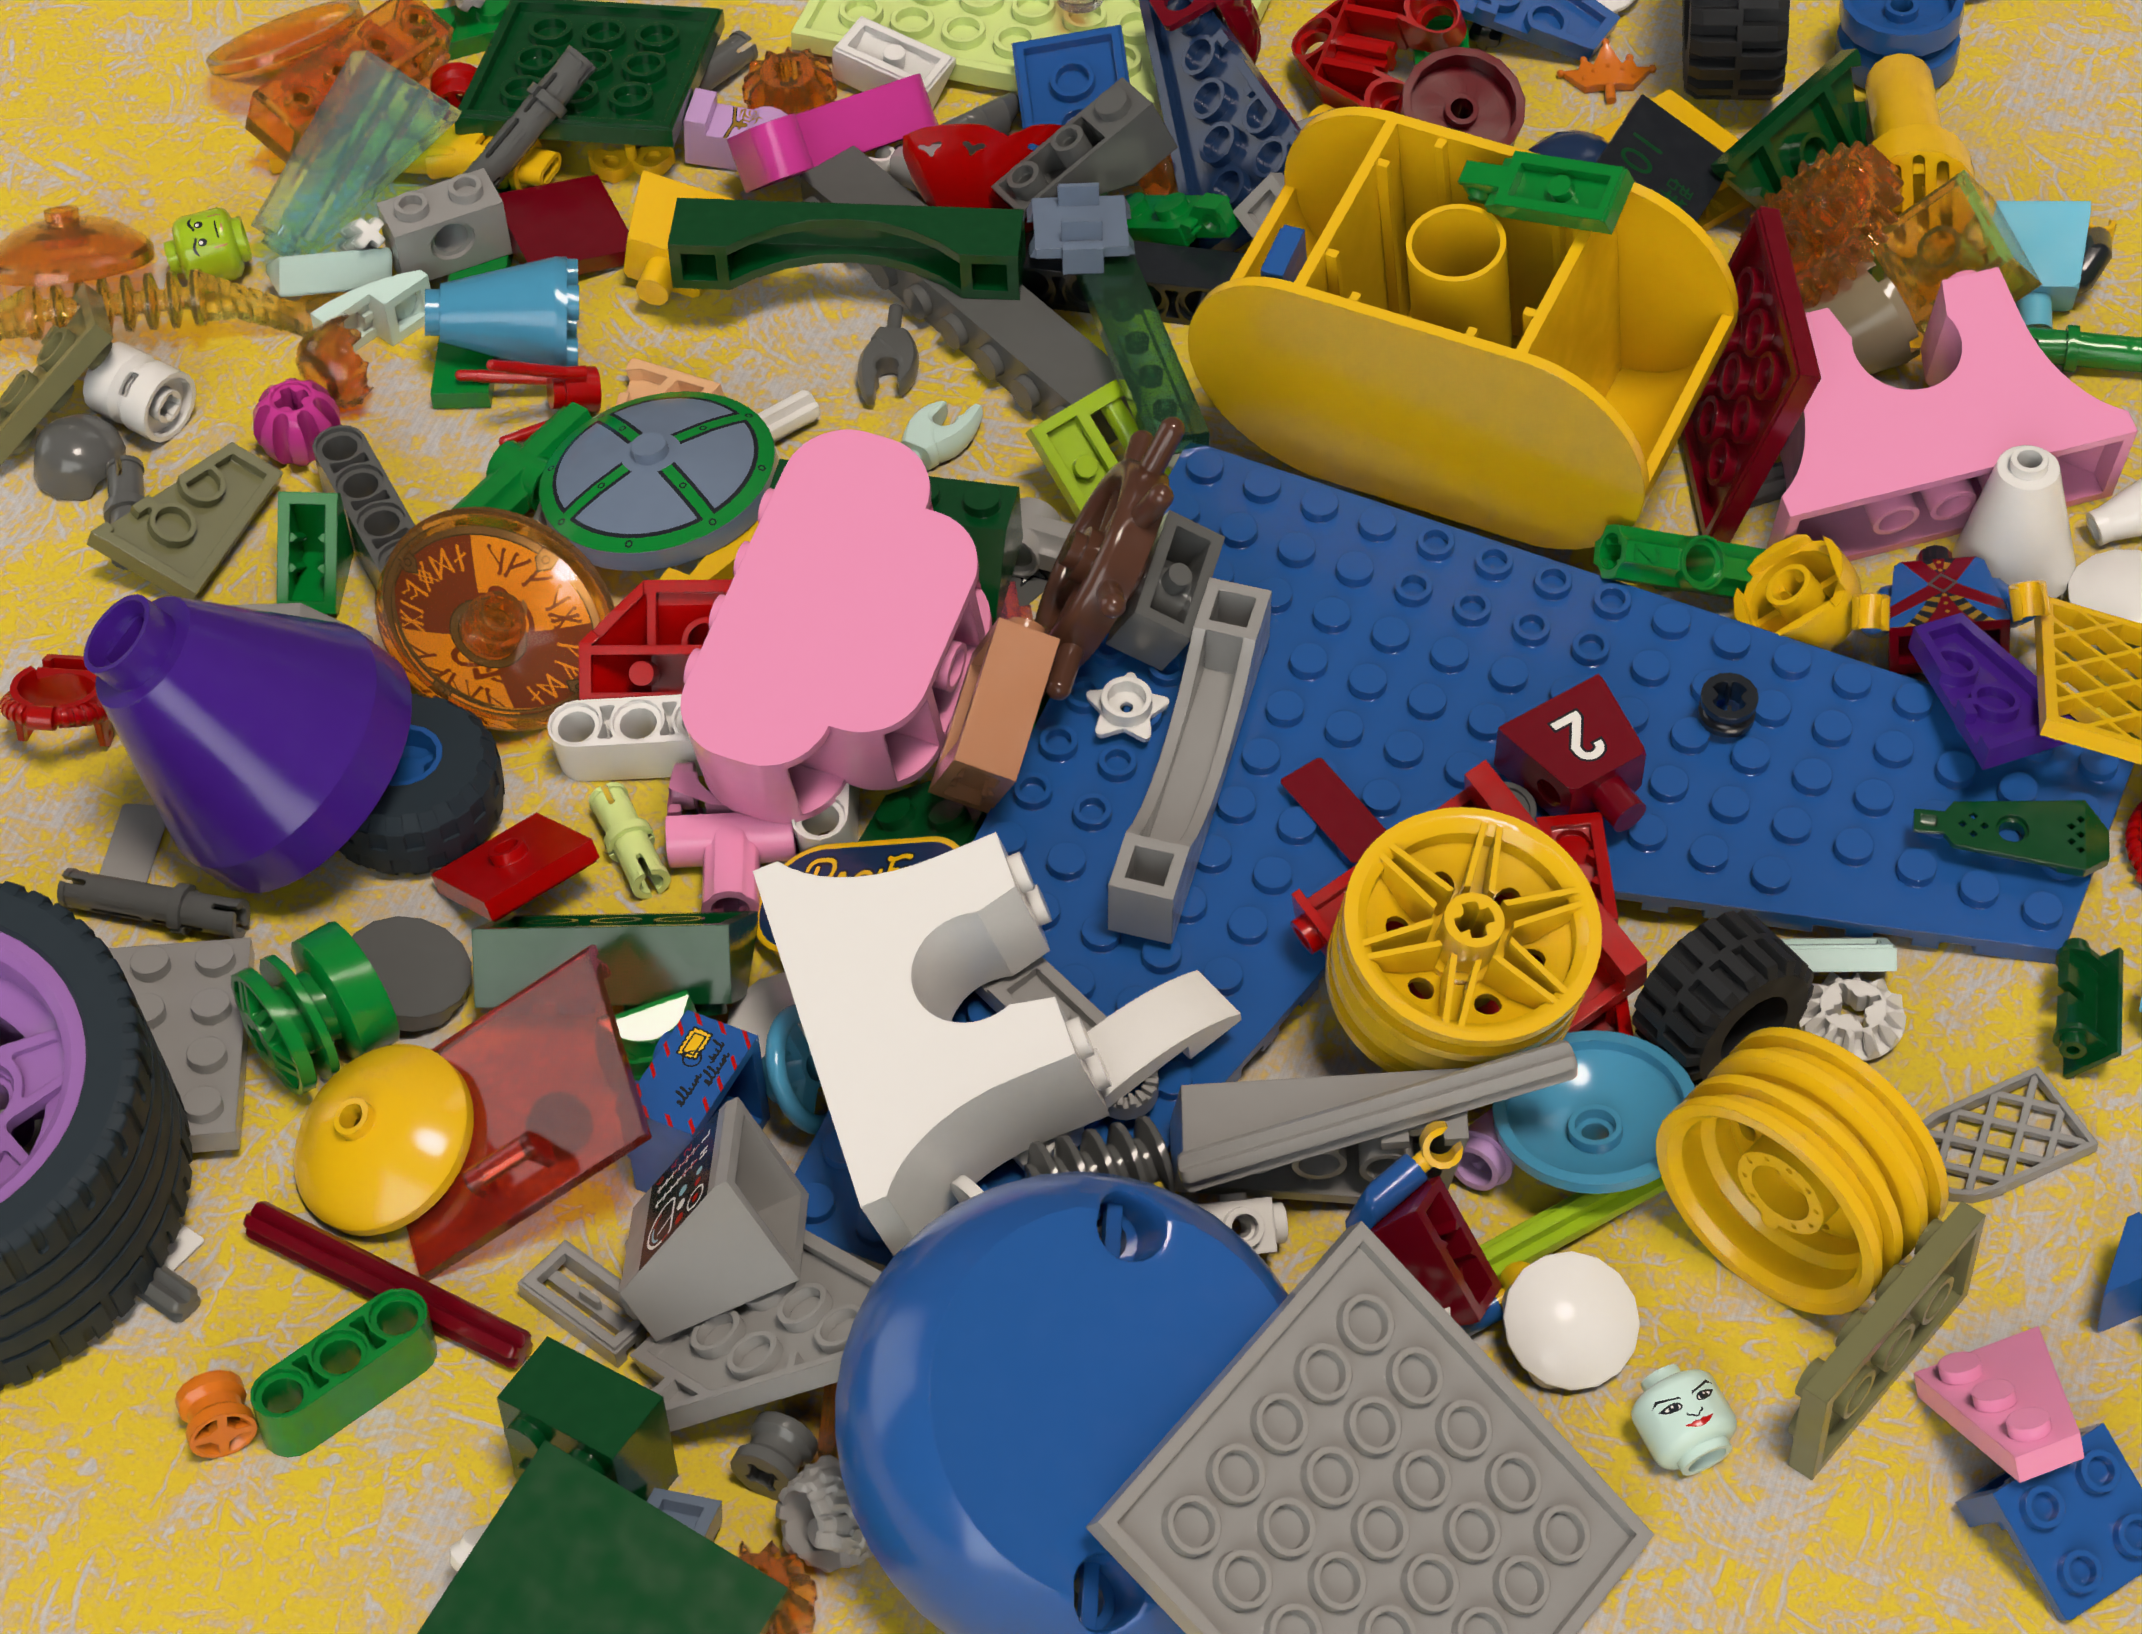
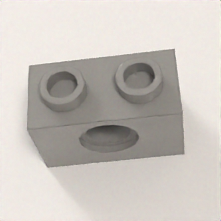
[376,168,513,281]

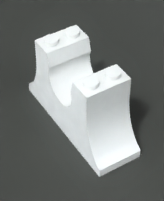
[753,832,1112,1256]

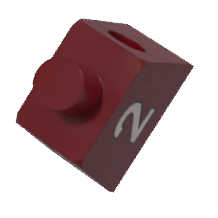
[1494,673,1646,832]

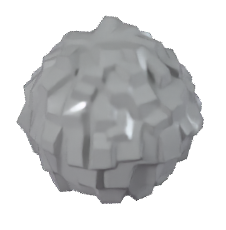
[775,1455,873,1573]

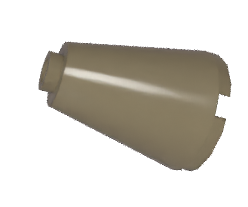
[1803,255,1920,375]

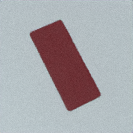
[1280,758,1386,863]

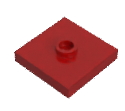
[431,812,600,922]

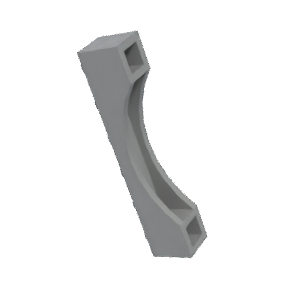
[1108,577,1272,944]

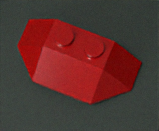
[578,579,733,700]

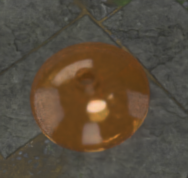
[206,0,364,86]
[0,205,155,286]

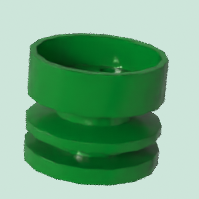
[231,921,400,1095]

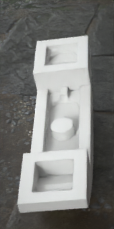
[1012,970,1242,1170]

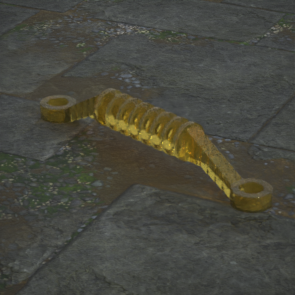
[0,268,344,344]

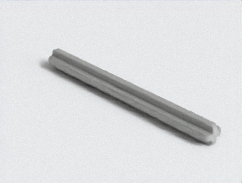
[1177,1040,1578,1192]

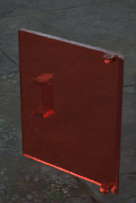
[406,944,652,1281]

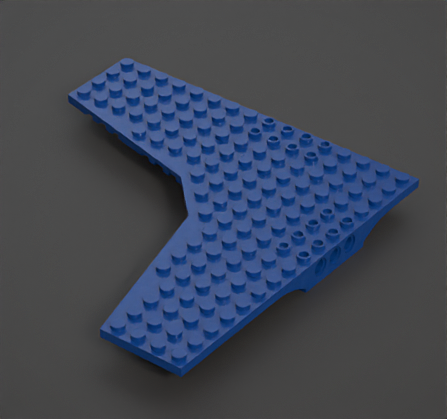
[795,439,2135,1272]

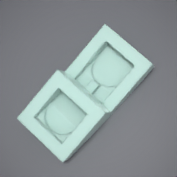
[310,270,431,366]

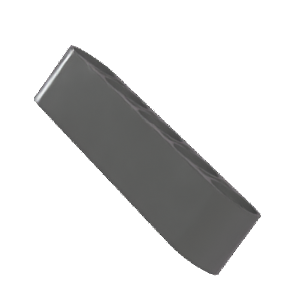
[312,425,460,641]

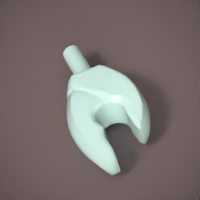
[901,401,983,471]

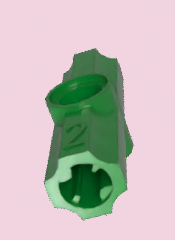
[447,402,593,531]
[1593,524,1766,599]

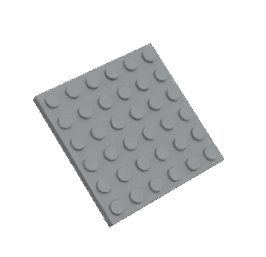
[1085,1221,1654,1634]

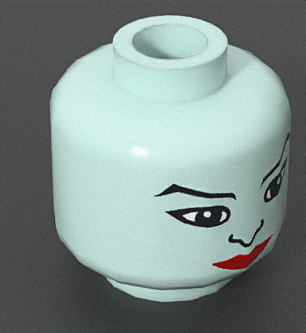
[1631,1364,1737,1476]

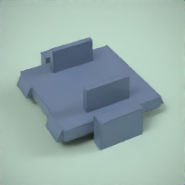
[1026,182,1135,275]

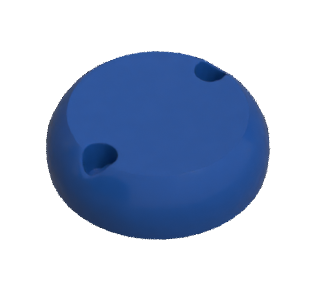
[835,1171,1289,1634]

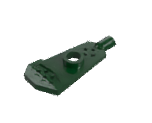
[1912,800,2110,877]

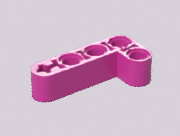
[726,73,938,193]

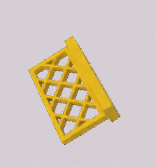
[2034,596,2142,765]

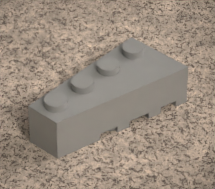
[1170,1068,1469,1204]

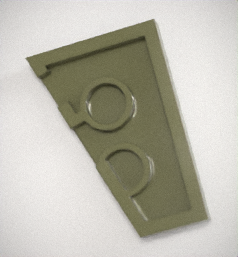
[0,282,114,466]

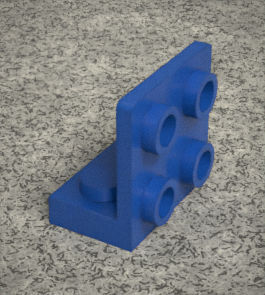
[1955,1423,2142,1621]

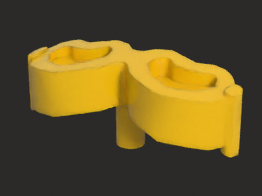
[587,144,676,184]

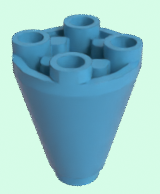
[425,256,579,367]

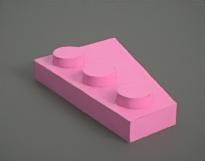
[1914,1326,2084,1483]

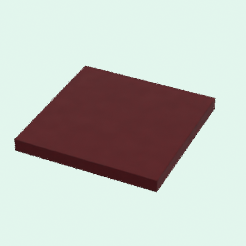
[1681,206,1821,543]

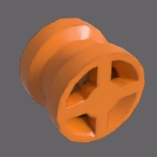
[175,1370,258,1458]

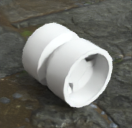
[83,342,196,443]

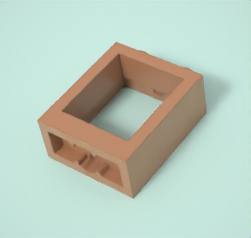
[928,617,1060,813]

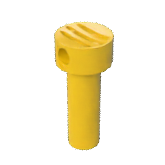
[1857,53,1980,254]

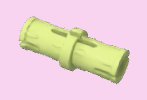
[588,782,671,899]

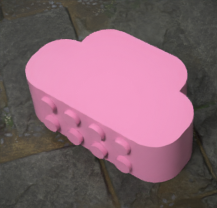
[681,429,992,823]

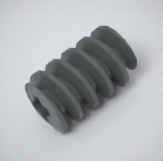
[1024,1115,1175,1193]

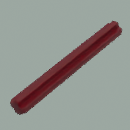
[243,1201,533,1369]

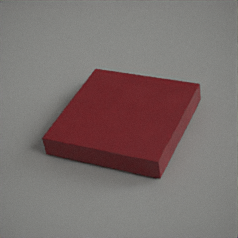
[498,174,629,275]

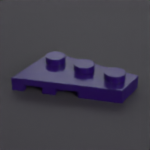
[1908,613,2079,770]

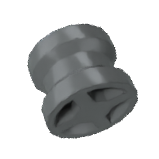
[730,1411,819,1500]

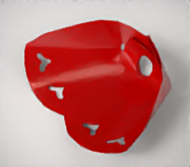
[903,124,1064,233]

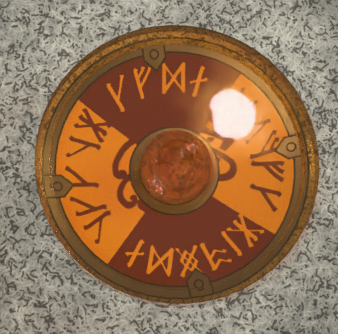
[375,507,615,732]

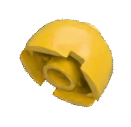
[1733,534,1862,651]

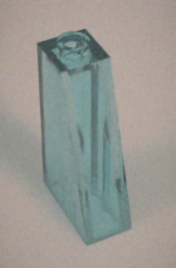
[251,50,462,257]

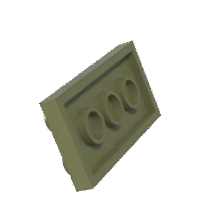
[1788,1201,1986,1480]

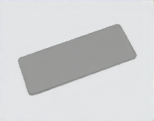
[99,803,165,883]

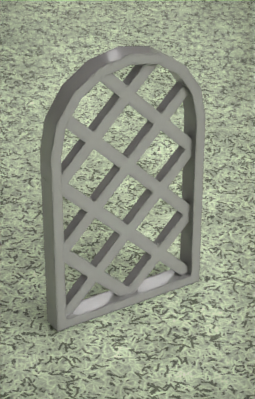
[1922,1066,2098,1203]

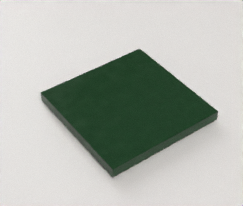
[454,0,725,147]
[417,1440,791,1634]

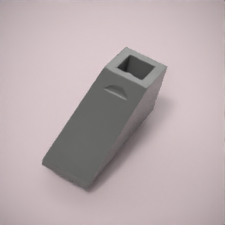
[991,77,1178,218]

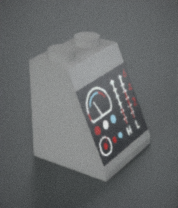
[618,1097,809,1342]

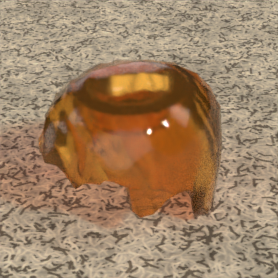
[295,313,374,409]

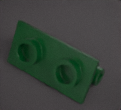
[2053,938,2124,1079]

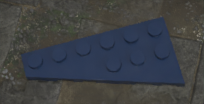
[1139,0,1301,252]

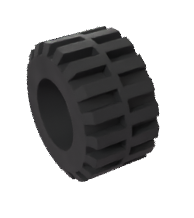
[1632,910,1814,1087]

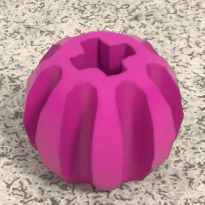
[253,377,341,467]

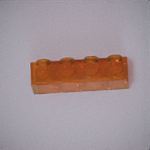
[245,0,454,169]

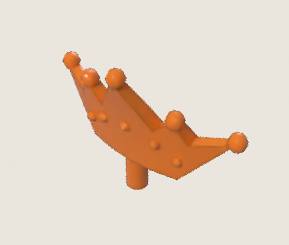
[1557,38,1657,104]

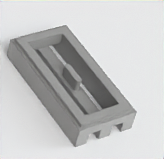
[517,1240,648,1368]

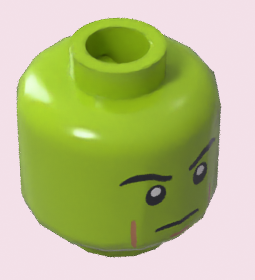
[163,207,252,289]

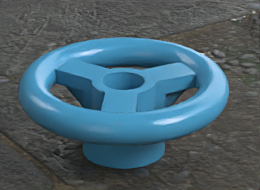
[762,1004,829,1135]

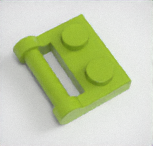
[1026,379,1172,518]

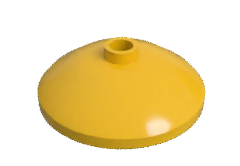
[294,1044,474,1236]

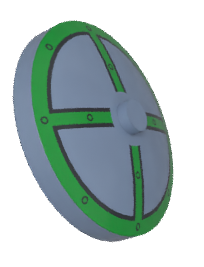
[539,391,779,571]

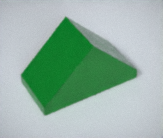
[277,491,354,614]

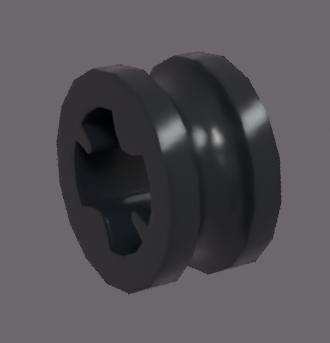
[1697,673,1759,738]

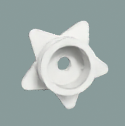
[1086,672,1169,742]

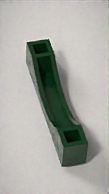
[668,198,1026,300]

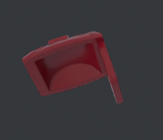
[1149,0,1261,64]

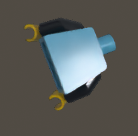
[1936,201,2117,329]

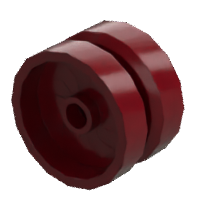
[1394,46,1526,147]

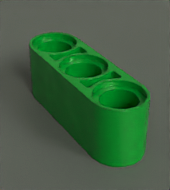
[250,1288,437,1458]

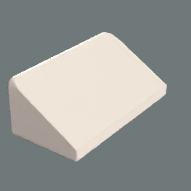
[832,16,956,109]

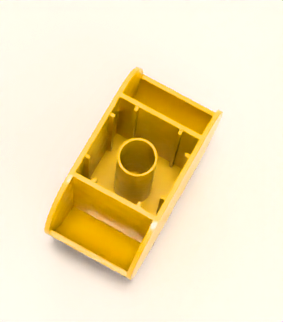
[1188,107,1738,549]

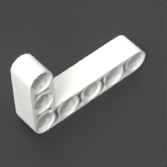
[547,694,860,853]

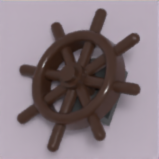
[1034,417,1225,702]

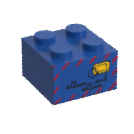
[619,1010,771,1193]

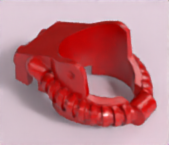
[0,654,114,747]

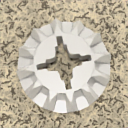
[1799,972,1907,1061]

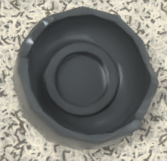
[34,413,126,501]

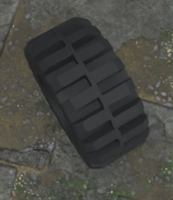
[1682,0,1790,100]

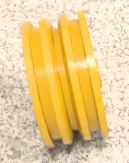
[1325,807,1602,1072]
[1656,1027,1949,1315]

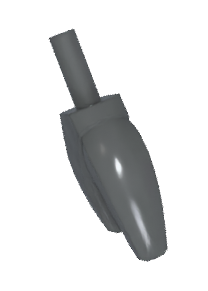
[857,304,919,405]

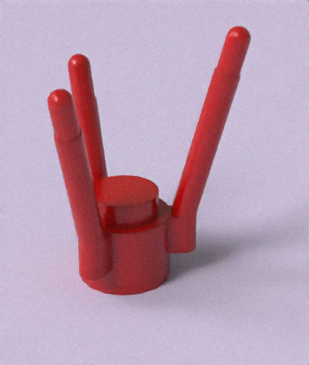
[455,359,602,445]

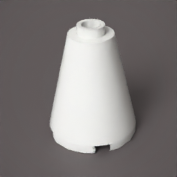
[1952,445,2076,600]

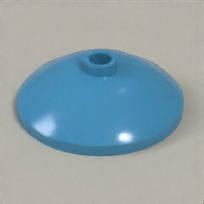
[1492,1030,1695,1194]

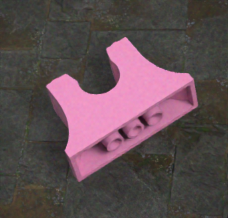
[1767,267,2138,561]

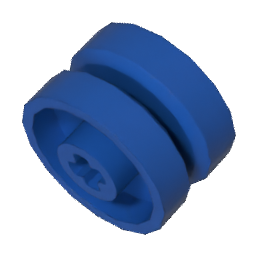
[1835,0,1965,90]

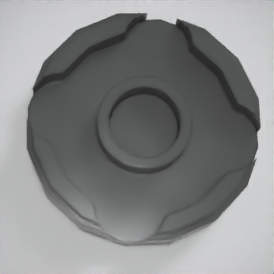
[352,916,472,1032]

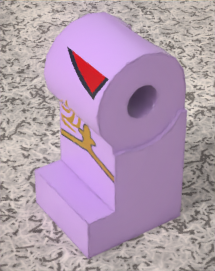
[683,88,788,171]

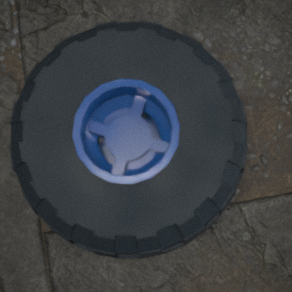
[339,694,505,875]

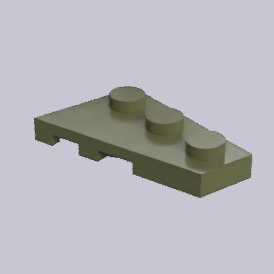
[87,442,283,600]

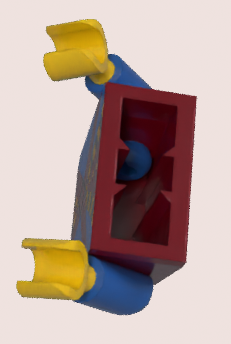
[1851,545,2051,675]
[1345,1121,1530,1336]

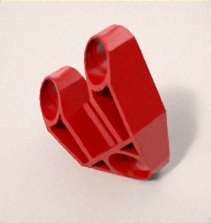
[1291,0,1467,112]

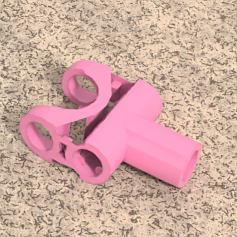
[665,762,799,912]

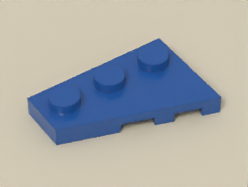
[1456,0,1620,62]

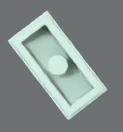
[266,247,392,297]

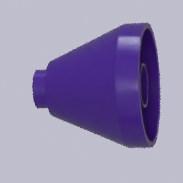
[84,594,412,893]

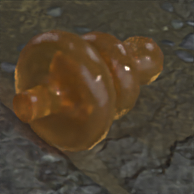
[1137,154,1177,195]

